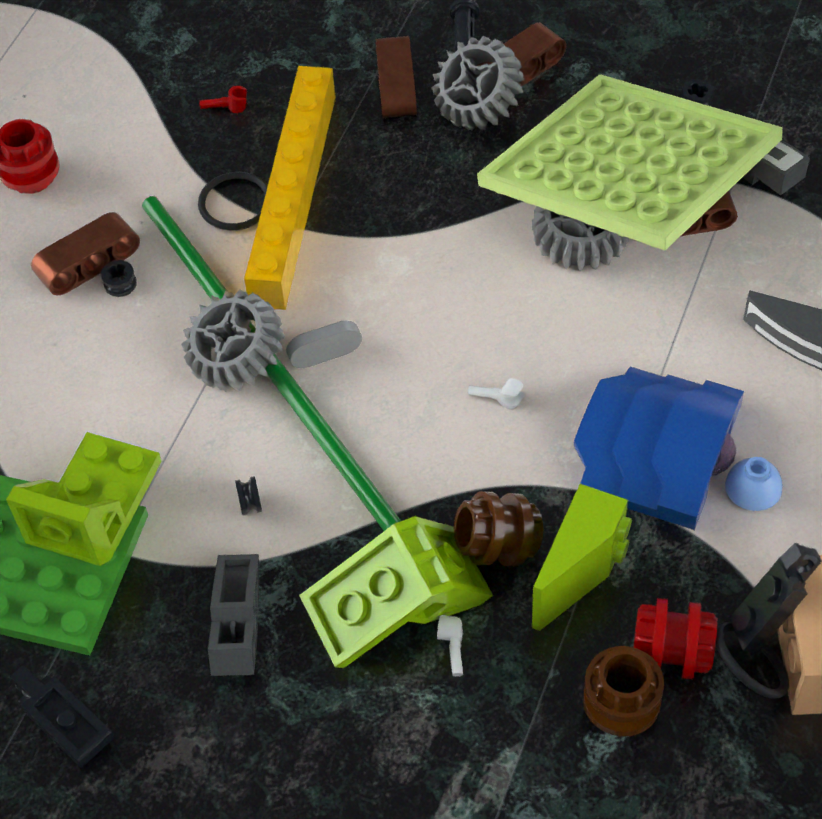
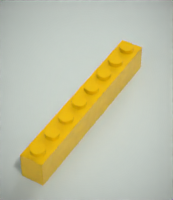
[244,66,335,310]

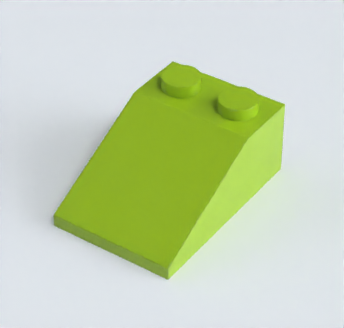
[532,484,632,631]

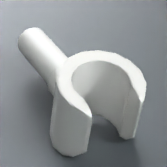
[468,378,525,409]
[437,615,463,676]

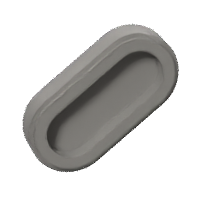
[286,321,362,368]

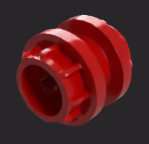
[0,119,60,194]
[633,598,717,680]

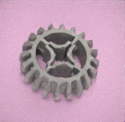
[431,36,525,131]
[532,206,629,271]
[181,289,285,392]

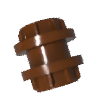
[454,491,543,567]
[583,646,664,736]

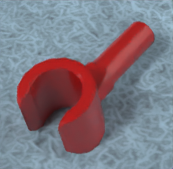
[200,86,247,114]

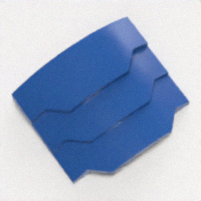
[574,367,744,530]

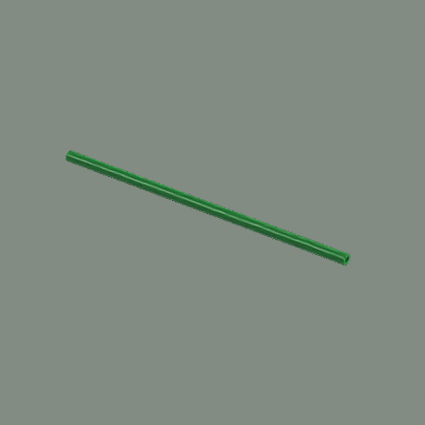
[142,196,401,531]

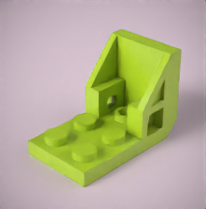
[6,432,162,566]
[299,516,493,668]

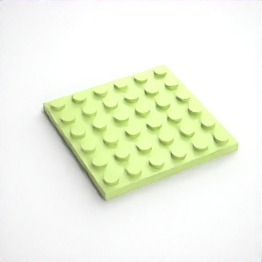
[477,74,783,250]

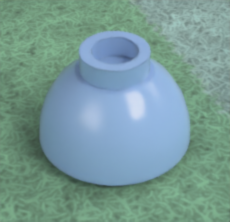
[725,457,783,511]

